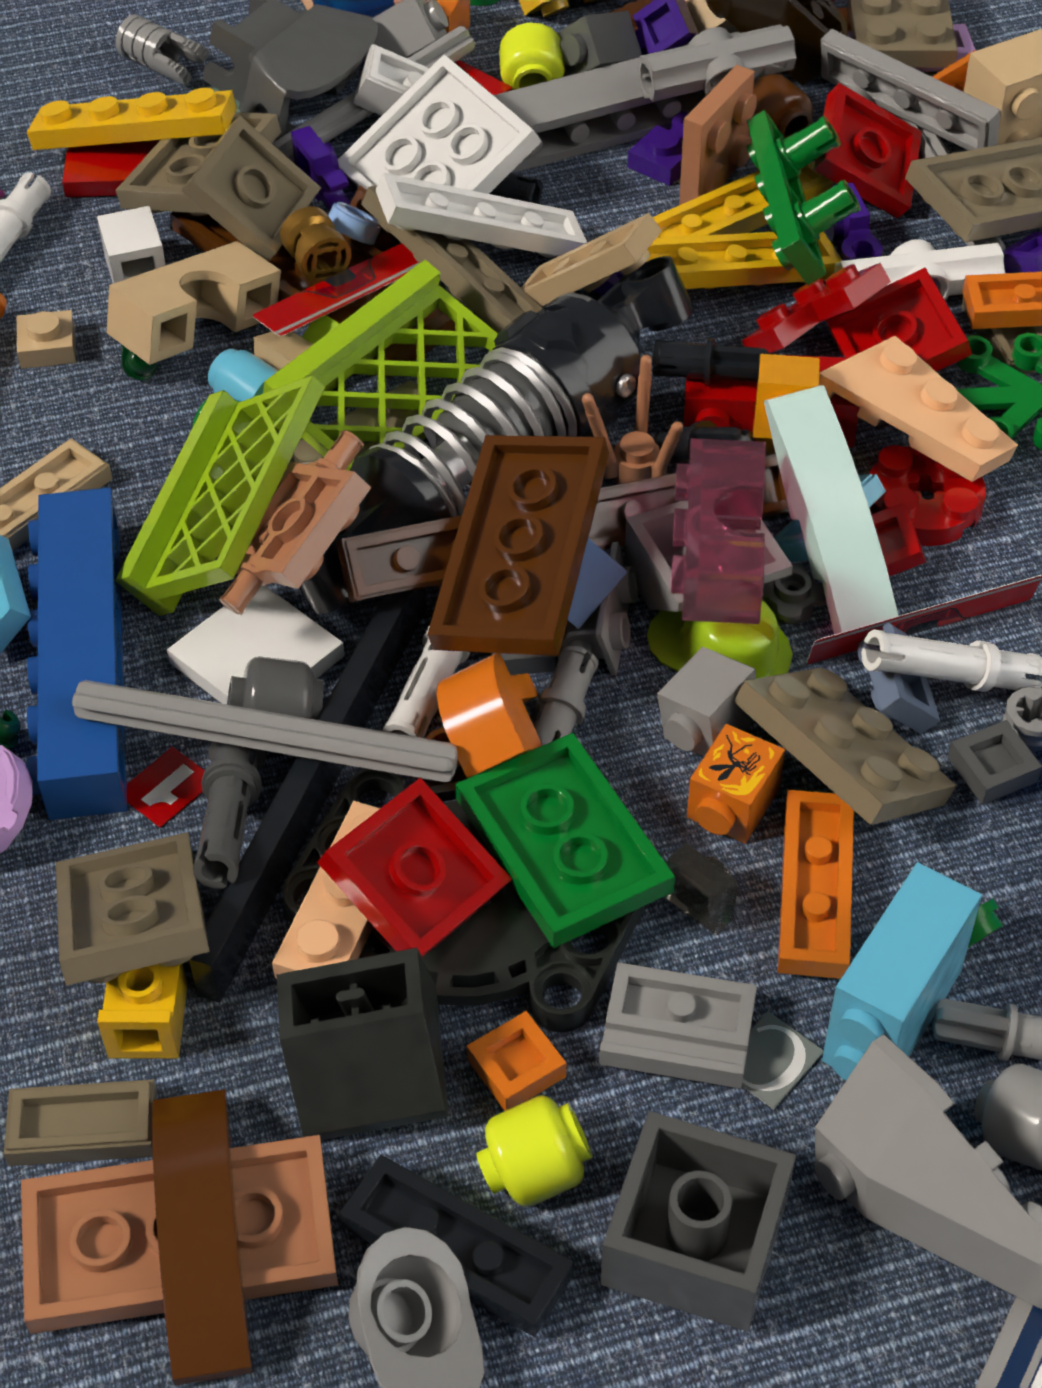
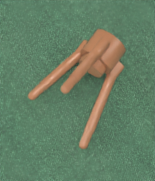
[582,355,683,485]

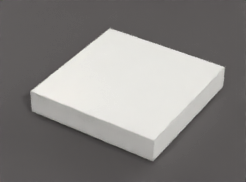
[167,586,345,704]

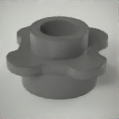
[755,563,827,624]

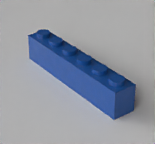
[26,487,128,820]

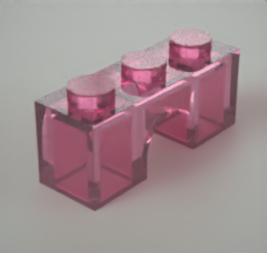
[670,438,766,624]

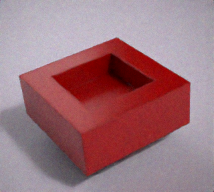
[871,502,927,577]

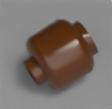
[749,74,813,139]

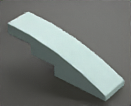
[764,385,899,634]

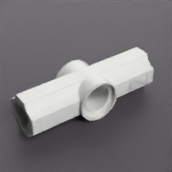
[834,240,1005,300]

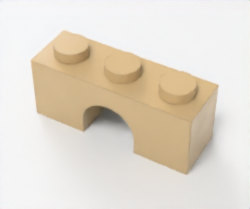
[107,241,281,365]

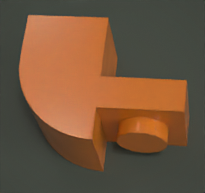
[437,653,543,778]

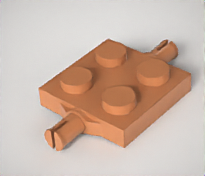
[219,430,371,615]

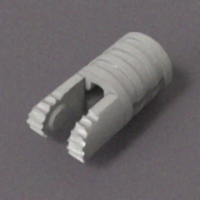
[116,14,210,86]

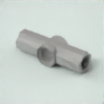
[637,24,796,102]

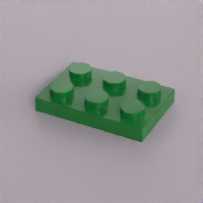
[456,733,675,949]

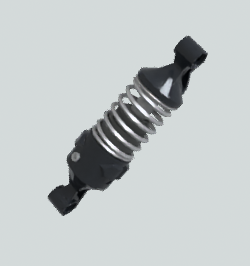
[299,256,695,614]

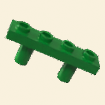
[746,110,861,285]

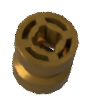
[280,206,352,283]

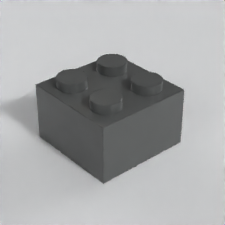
[601,1111,796,1332]

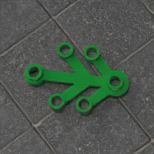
[956,333,1042,451]

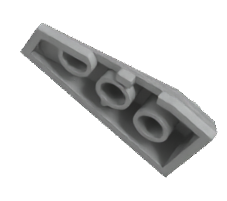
[814,1034,1042,1309]

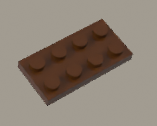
[427,435,609,656]

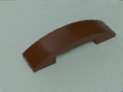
[152,1089,253,1386]

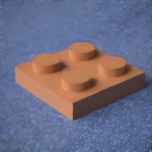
[679,64,757,205]

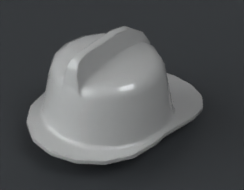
[349,1227,484,1388]

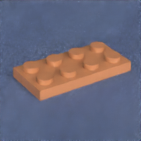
[21,1135,338,1334]

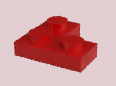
[742,263,891,353]

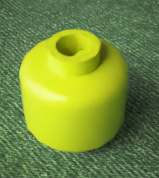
[499,22,565,90]
[476,1095,592,1207]

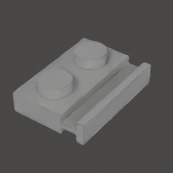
[599,962,757,1089]

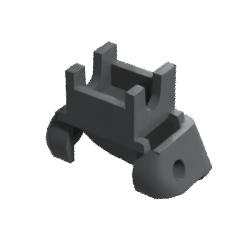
[202,0,378,141]

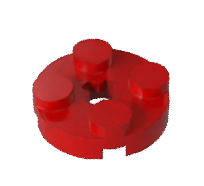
[869,445,986,546]

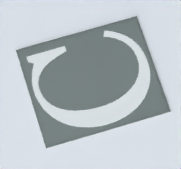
[742,1011,824,1109]

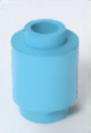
[208,349,278,402]

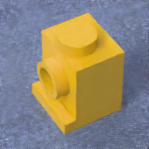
[97,964,188,1059]

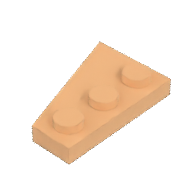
[819,336,1018,482]

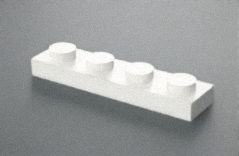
[375,173,587,258]

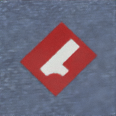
[127,746,205,828]

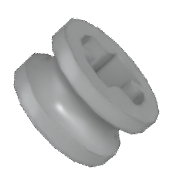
[1002,687,1042,752]

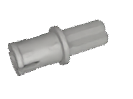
[932,998,1042,1061]

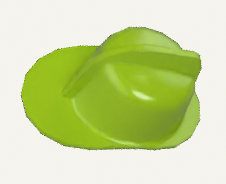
[647,591,793,679]

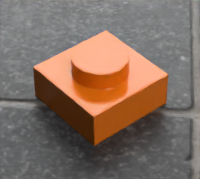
[466,1011,567,1111]

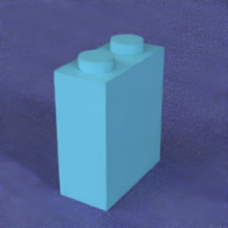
[822,862,982,1081]

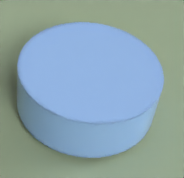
[328,202,382,245]

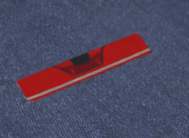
[253,243,419,336]
[807,575,1042,664]

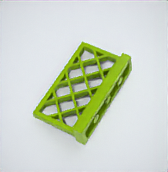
[263,259,498,471]
[115,375,325,616]

